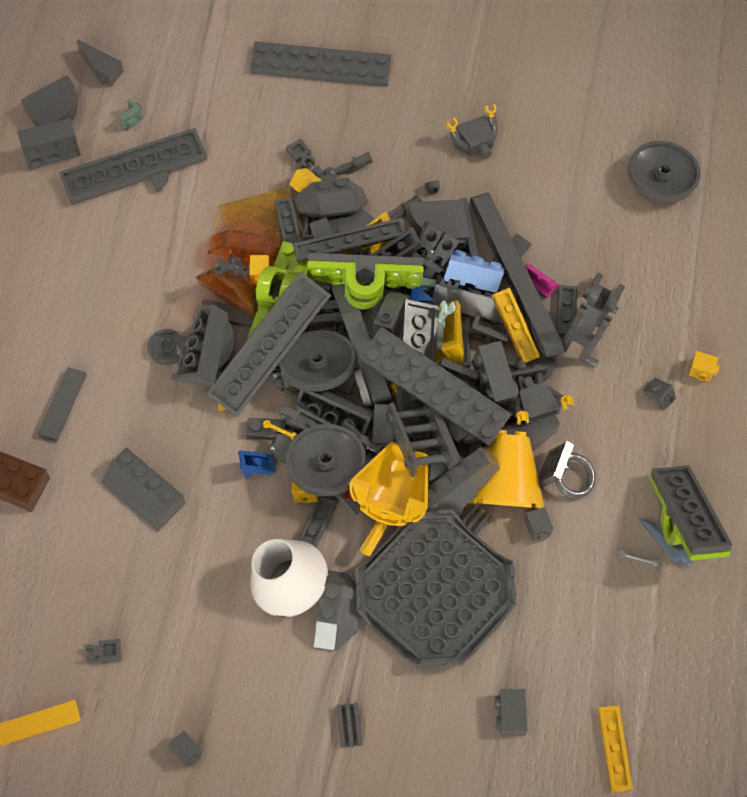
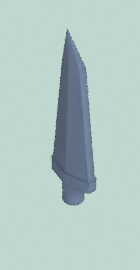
[638,518,693,568]

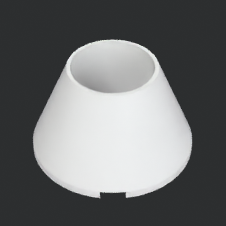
[250,539,328,617]

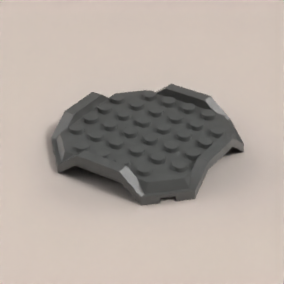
[355,509,517,667]

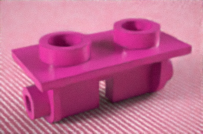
[525,264,559,298]

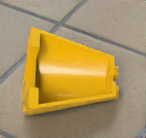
[436,300,464,366]
[468,430,544,509]
[349,442,428,526]

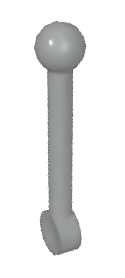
[618,550,659,567]

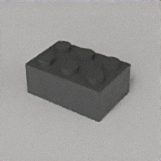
[17,118,81,169]
[472,341,518,408]

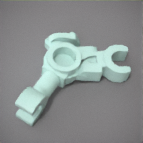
[436,301,456,352]

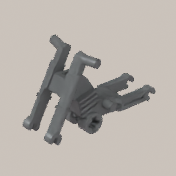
[562,273,626,367]

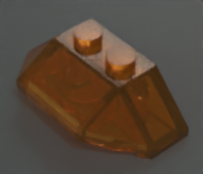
[208,220,281,264]
[195,269,257,319]

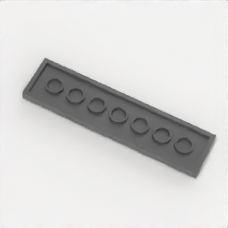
[250,42,391,87]
[59,128,207,204]
[206,271,331,417]
[394,299,439,452]
[359,327,511,447]

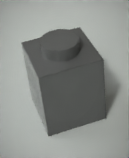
[524,507,553,541]
[168,731,203,768]

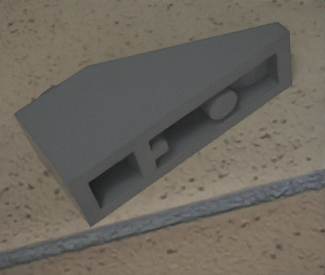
[77,39,123,87]
[371,227,422,257]

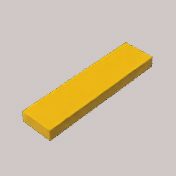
[492,287,540,363]
[0,700,82,747]
[598,705,633,792]

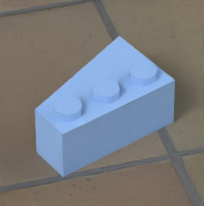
[443,250,504,293]

